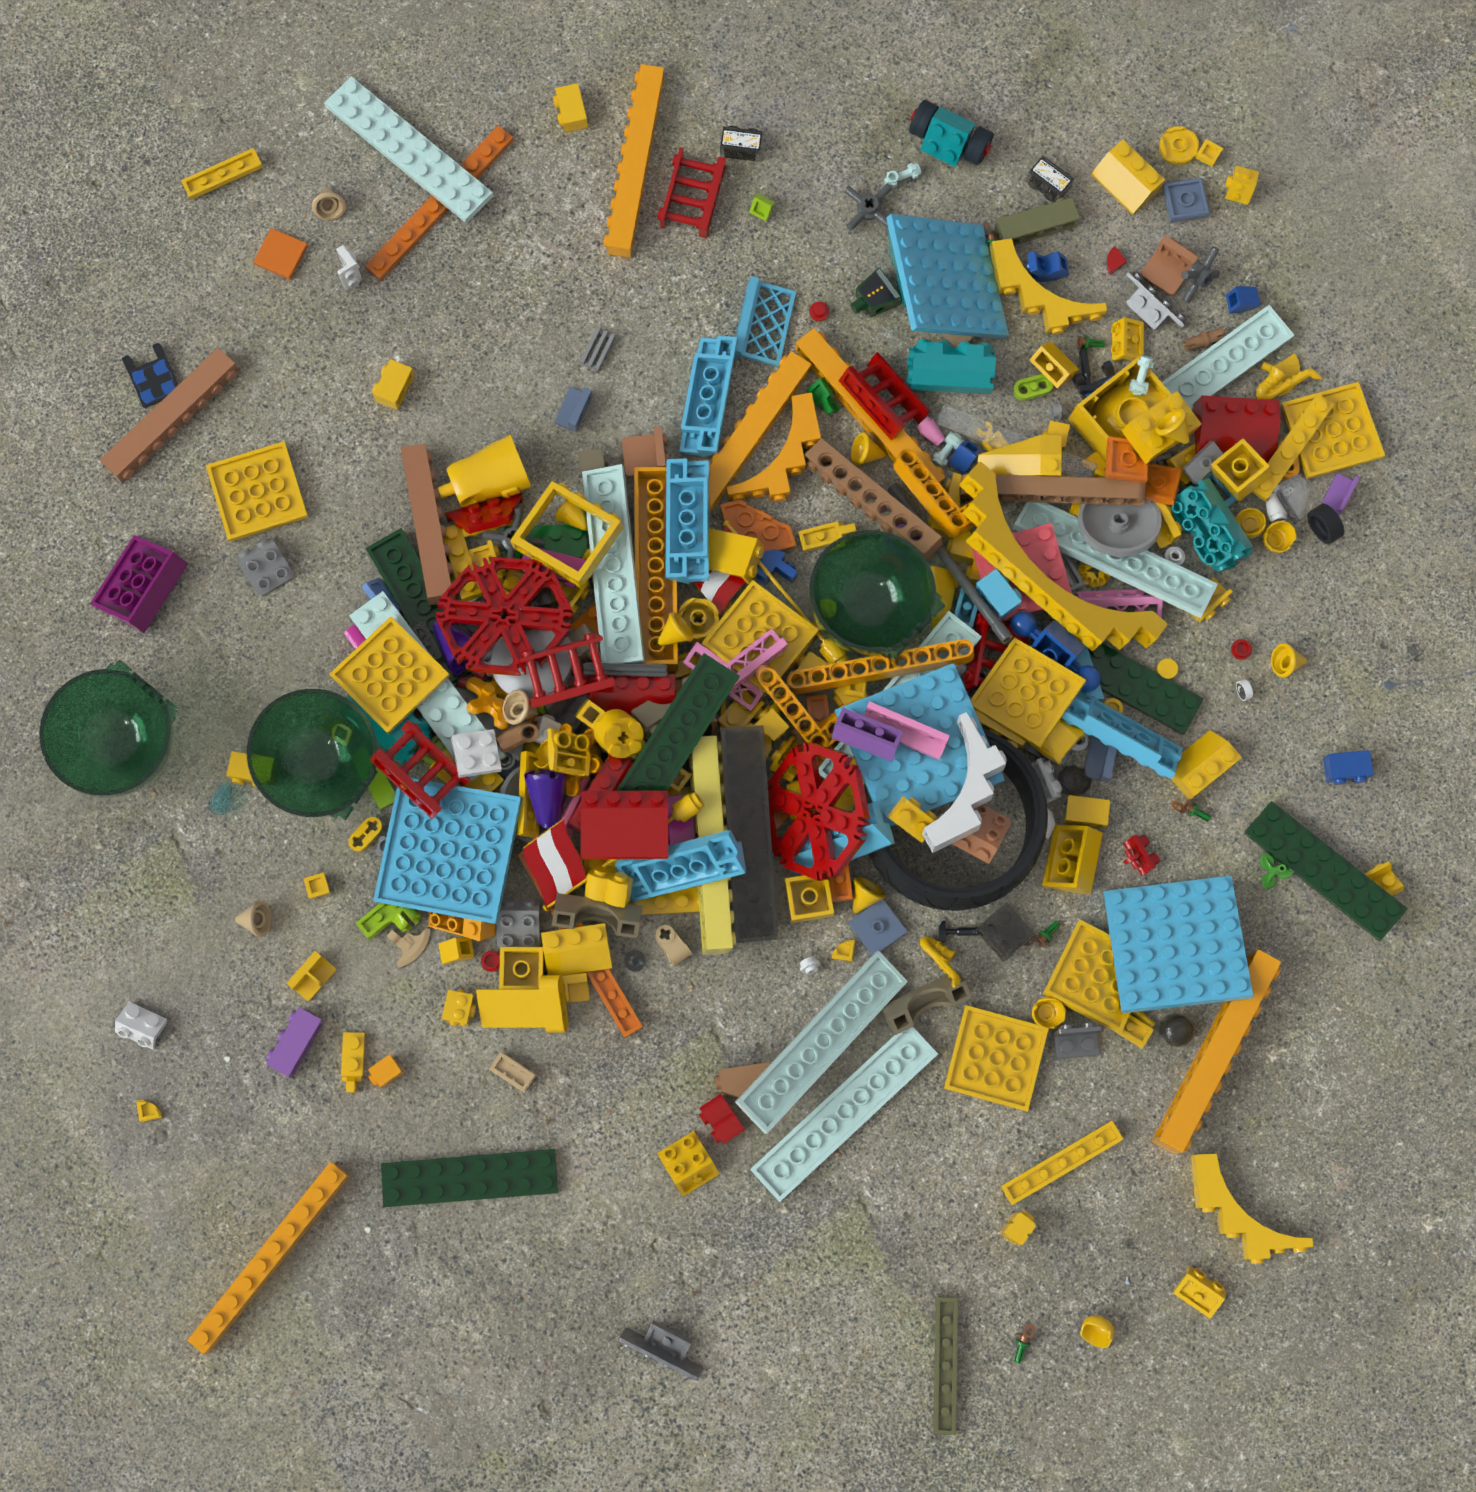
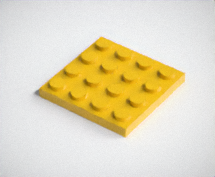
[1280,382,1385,480]
[206,441,309,542]
[701,580,819,695]
[329,616,450,735]
[970,637,1086,750]
[1042,919,1130,1034]
[943,1005,1049,1112]

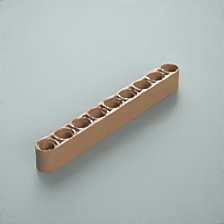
[960,474,1146,506]

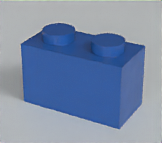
[1323,750,1374,785]

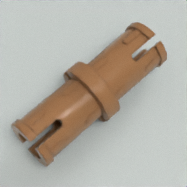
[1183,327,1226,352]

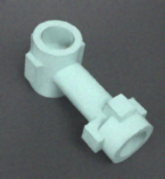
[884,163,921,189]
[1129,355,1154,396]
[932,432,964,468]

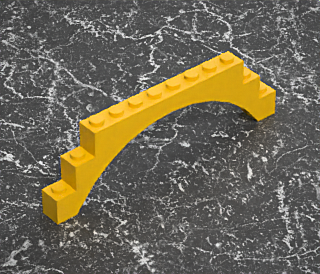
[959,461,1168,651]

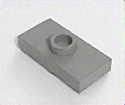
[1182,441,1223,484]

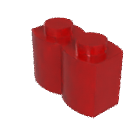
[699,1093,745,1145]

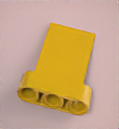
[476,975,569,1033]

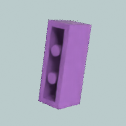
[832,708,904,762]
[266,1007,325,1078]

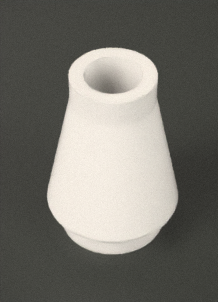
[1266,493,1287,524]

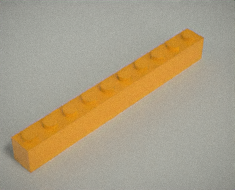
[604,64,664,258]
[795,328,945,486]
[710,351,812,514]
[187,1162,351,1354]

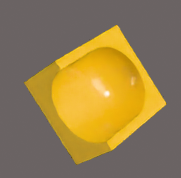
[1068,356,1171,462]

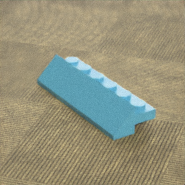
[679,336,738,458]
[666,458,710,584]
[1062,691,1183,779]
[784,802,895,876]
[615,830,746,902]

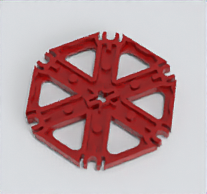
[436,556,573,676]
[763,742,870,881]

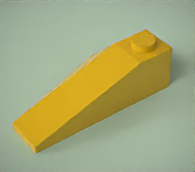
[978,435,1062,477]
[926,566,958,630]

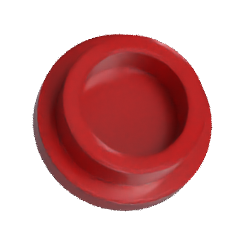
[809,302,829,322]
[1231,639,1252,660]
[481,951,500,972]

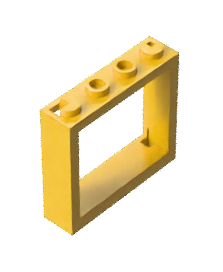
[510,481,624,589]

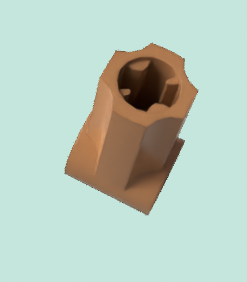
[495,719,539,753]

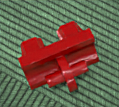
[1123,834,1160,876]

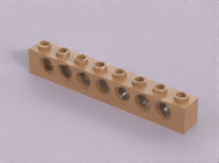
[805,438,942,562]

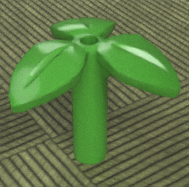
[1260,853,1294,890]

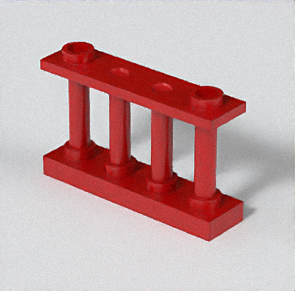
[657,147,726,238]
[838,352,930,440]
[964,613,1029,691]
[518,632,615,708]
[370,720,471,819]

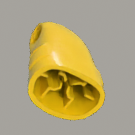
[438,434,531,507]

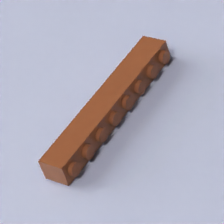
[100,348,239,482]
[401,444,454,605]

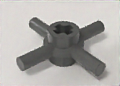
[844,184,892,231]
[1181,246,1220,303]
[483,509,545,570]

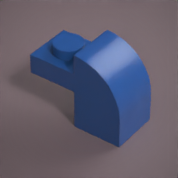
[1027,251,1069,282]
[755,550,798,585]

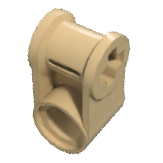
[655,925,692,966]

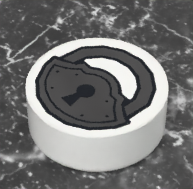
[1236,679,1253,701]

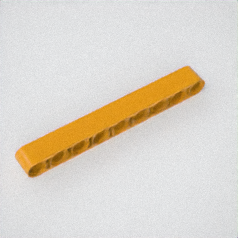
[788,639,974,694]

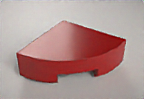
[1107,246,1127,275]

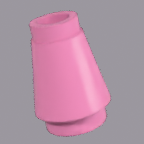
[916,416,946,446]

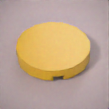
[1159,126,1199,165]

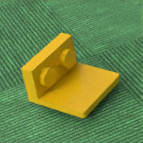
[657,1131,720,1197]

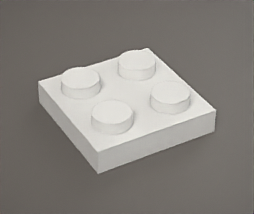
[451,729,502,778]

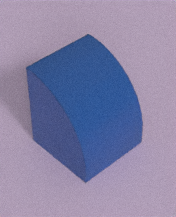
[1226,286,1261,313]
[948,439,983,475]

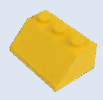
[1091,139,1165,215]
[1171,730,1242,800]
[1042,825,1103,894]
[541,923,613,976]

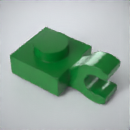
[806,378,840,415]

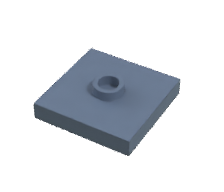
[1162,178,1210,223]
[848,899,908,955]

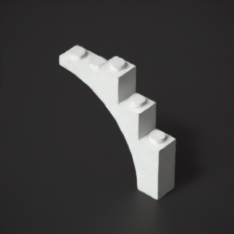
[922,712,1007,853]

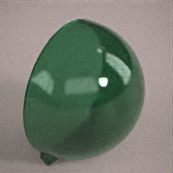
[809,530,945,660]
[39,660,179,798]
[247,689,384,821]

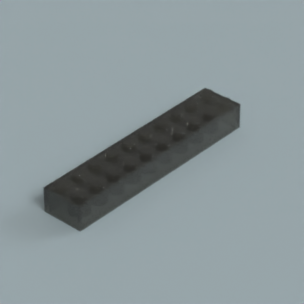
[720,725,778,943]

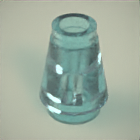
[208,782,232,815]

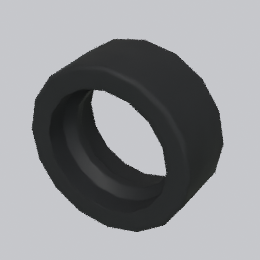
[1307,503,1345,545]

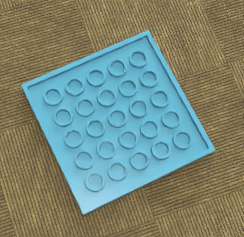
[886,214,1009,339]
[834,663,1005,827]
[373,778,522,924]
[1103,876,1253,1013]

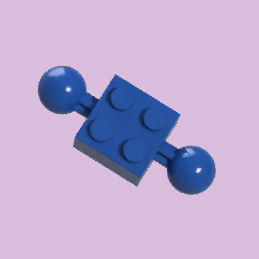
[1010,611,1101,692]

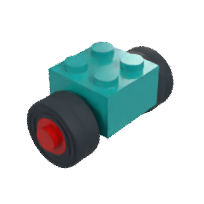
[909,99,994,167]

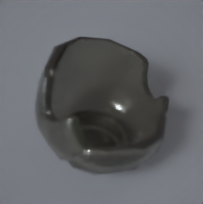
[1058,765,1092,796]
[1159,1013,1194,1048]

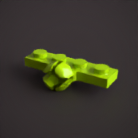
[355,903,421,941]

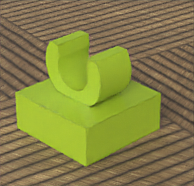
[749,193,775,222]

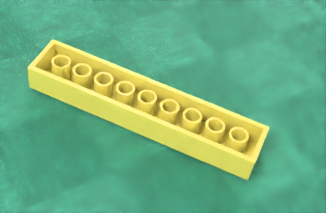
[688,736,736,955]

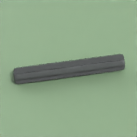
[583,663,667,677]

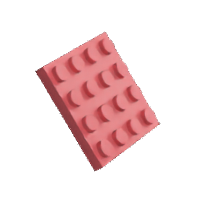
[971,523,1072,622]

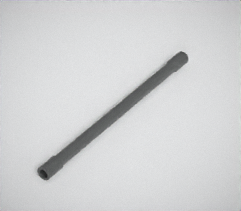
[888,483,1013,644]

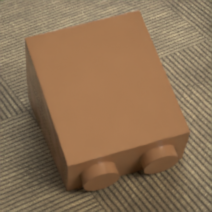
[715,1062,770,1099]

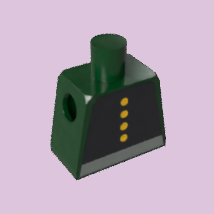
[850,267,902,317]

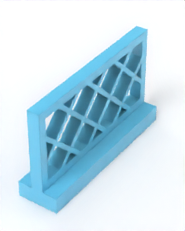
[735,276,796,367]

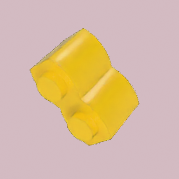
[585,866,633,908]

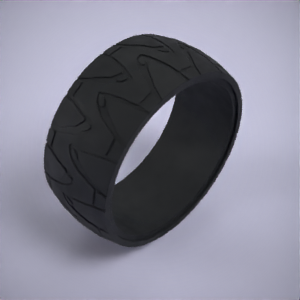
[865,728,1048,911]

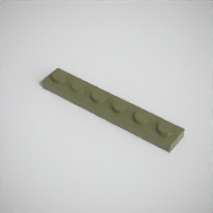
[933,1297,958,1435]

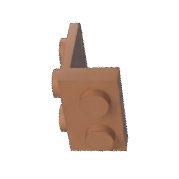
[1140,235,1199,296]
[622,426,669,477]
[952,805,1011,864]

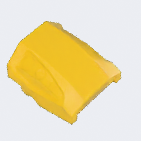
[1032,718,1085,765]
[546,728,590,777]

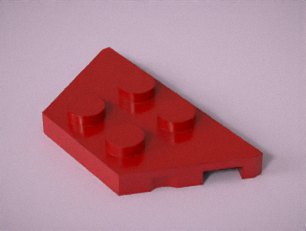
[445,493,524,534]

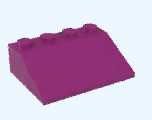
[90,535,188,633]

